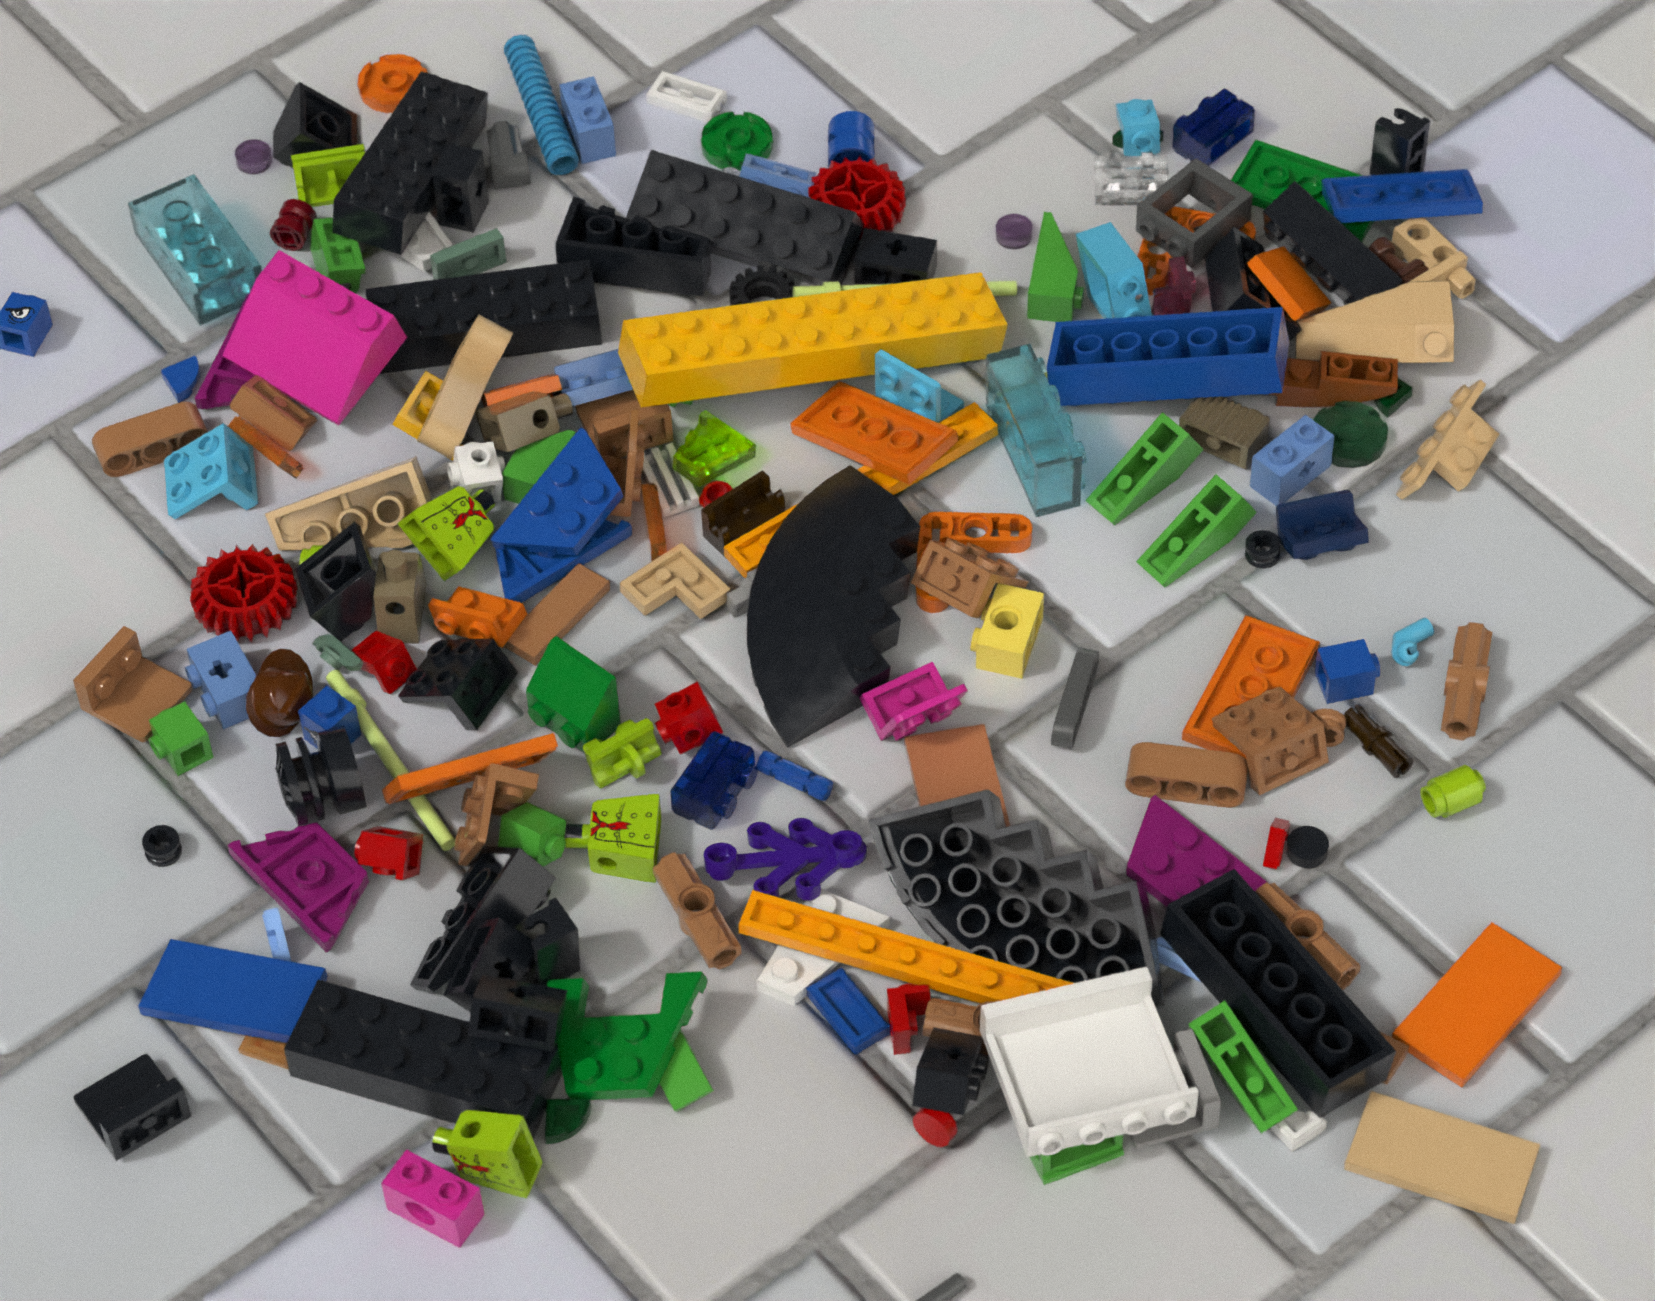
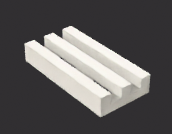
[646,71,727,122]
[642,443,699,517]

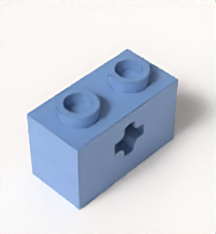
[559,76,616,164]
[1250,415,1334,506]
[185,630,256,729]

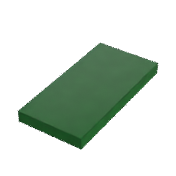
[1231,139,1374,242]

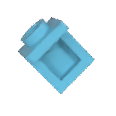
[1116,99,1160,157]

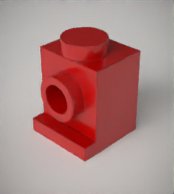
[355,826,424,880]

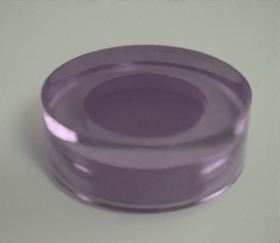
[234,139,272,174]
[995,214,1033,249]

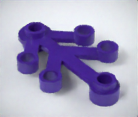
[704,818,867,900]

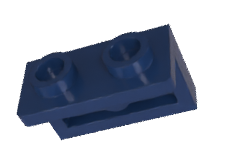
[1276,489,1369,560]

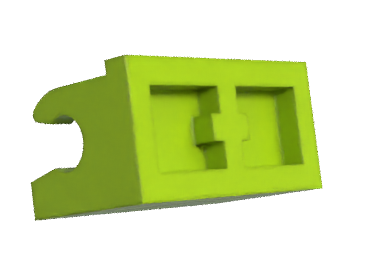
[291,144,365,207]

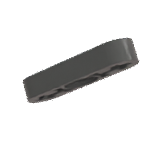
[1051,647,1100,749]

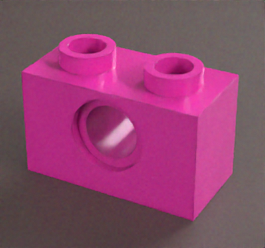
[381,1149,485,1248]

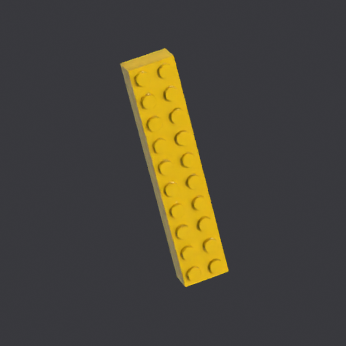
[618,272,1008,408]

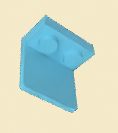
[875,349,964,423]
[164,423,258,519]

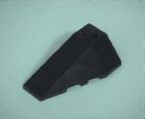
[410,846,556,992]

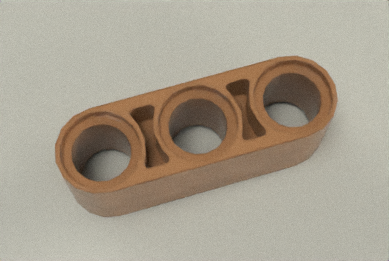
[92,401,208,477]
[1125,742,1248,808]

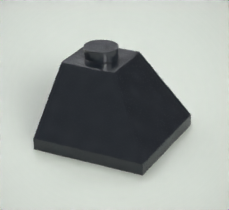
[273,82,358,168]
[295,521,376,642]

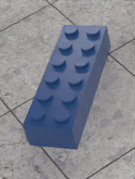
[1046,307,1289,406]

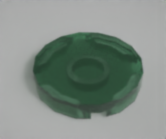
[1313,401,1388,468]

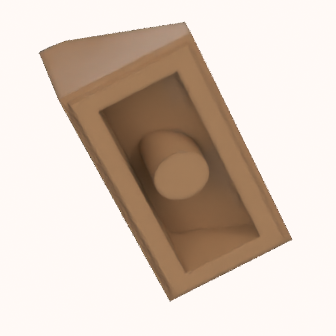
[230,375,317,451]

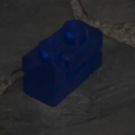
[1172,88,1255,166]
[670,731,758,830]

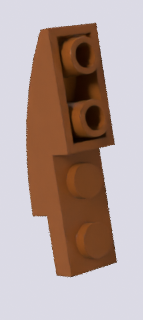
[1267,351,1398,407]

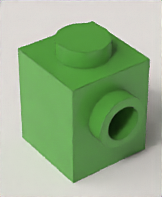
[148,701,214,776]
[498,802,566,867]

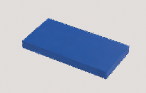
[1322,169,1483,223]
[138,939,328,1043]

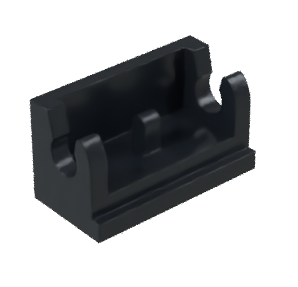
[1369,108,1430,175]
[524,897,580,986]

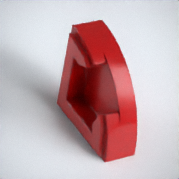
[1263,817,1291,869]

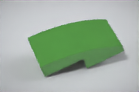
[659,1029,714,1112]

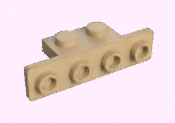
[1396,379,1499,500]

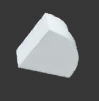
[1270,1110,1327,1152]

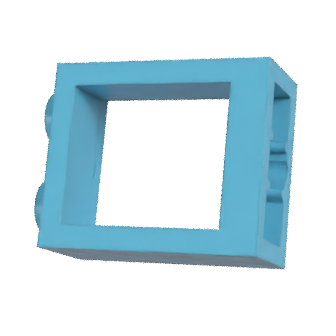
[1076,222,1152,319]

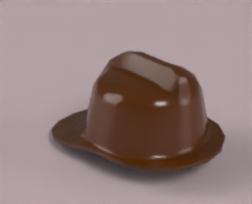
[246,648,313,737]

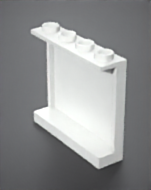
[980,966,1198,1157]

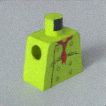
[397,486,495,581]
[565,794,662,883]
[432,1110,543,1199]

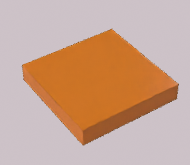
[1247,246,1331,321]

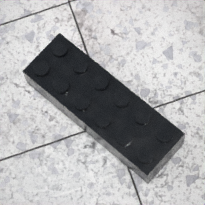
[332,71,488,255]
[626,150,864,286]
[365,259,602,374]
[1160,869,1396,1118]
[284,980,562,1139]

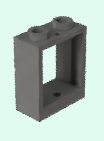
[1136,158,1253,268]

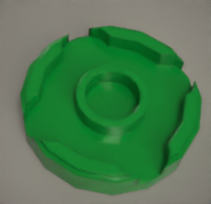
[701,111,773,172]

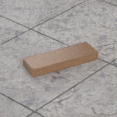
[504,563,610,666]

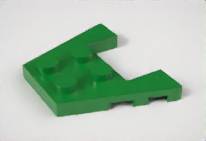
[547,971,708,1100]

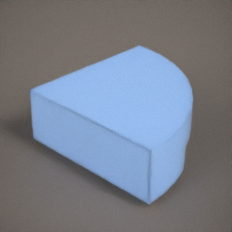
[262,907,291,961]

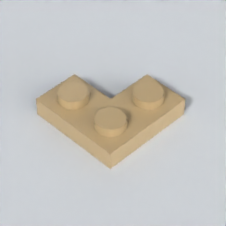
[620,542,731,619]

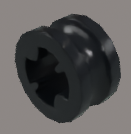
[1245,530,1281,569]
[142,825,182,867]

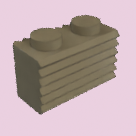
[1179,396,1270,470]

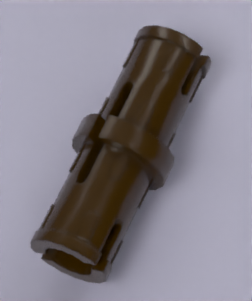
[1344,704,1413,778]

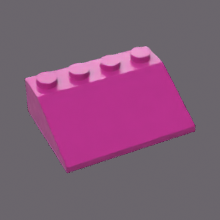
[222,250,407,426]

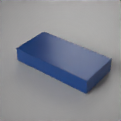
[806,967,890,1055]

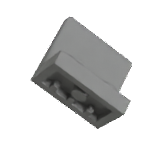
[1130,1029,1221,1149]

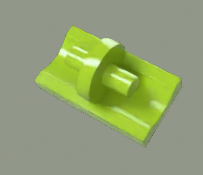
[583,717,662,789]

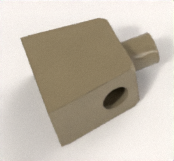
[475,391,573,452]
[374,550,427,644]

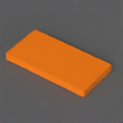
[790,381,958,485]
[1182,615,1320,759]
[382,733,558,804]
[1392,922,1562,1088]

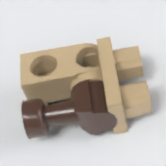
[1368,217,1476,299]

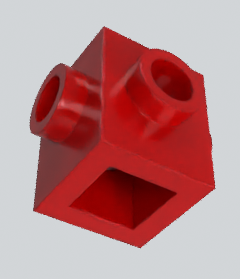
[654,681,724,755]

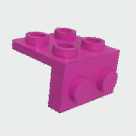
[859,662,968,741]

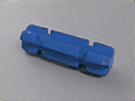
[756,751,834,801]

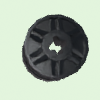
[275,725,367,826]

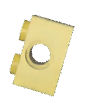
[970,583,1044,679]

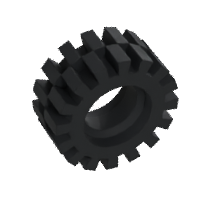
[729,265,796,306]

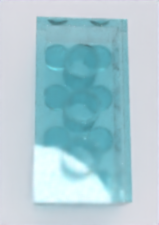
[128,174,262,325]
[986,344,1087,517]

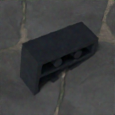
[1205,227,1302,342]

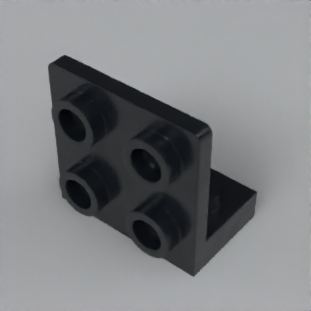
[398,639,518,730]
[73,1054,192,1161]

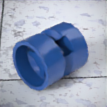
[828,111,875,169]

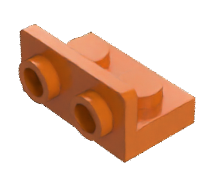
[428,586,527,648]

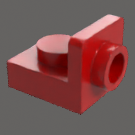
[351,631,417,694]
[887,984,930,1055]

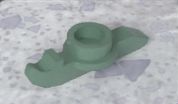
[312,634,363,671]

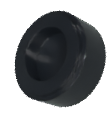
[1286,826,1329,868]

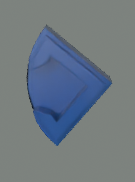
[161,356,201,403]

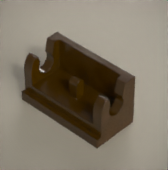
[701,470,786,556]

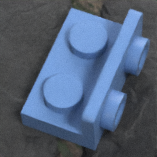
[739,153,816,198]
[554,349,633,406]

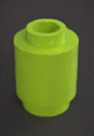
[1420,765,1486,818]

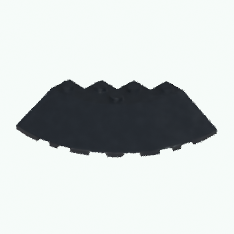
[747,465,920,748]
[869,789,1165,1007]

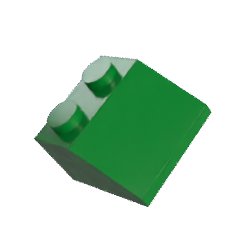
[526,636,621,753]

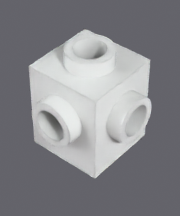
[447,442,505,502]

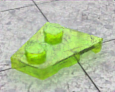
[673,410,756,487]

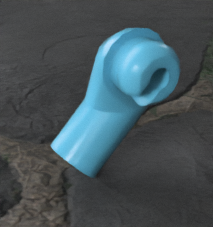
[1391,618,1434,666]

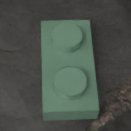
[430,228,507,280]

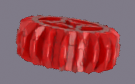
[808,156,906,239]
[190,543,298,643]

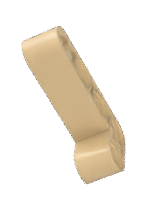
[417,315,513,459]

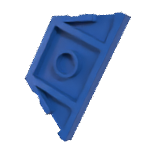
[490,427,624,555]
[493,520,632,603]

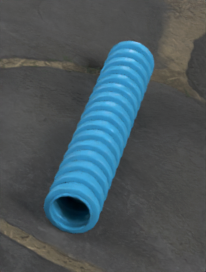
[504,35,579,175]

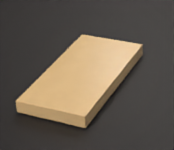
[1344,1091,1540,1224]

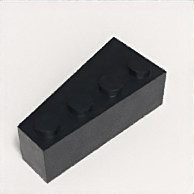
[1263,181,1403,305]
[555,196,711,296]

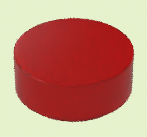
[913,1108,958,1147]

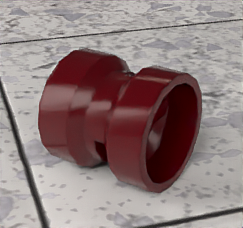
[269,199,317,251]

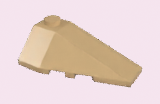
[1295,281,1454,363]
[265,456,432,550]

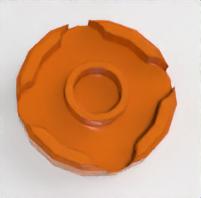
[358,54,428,113]

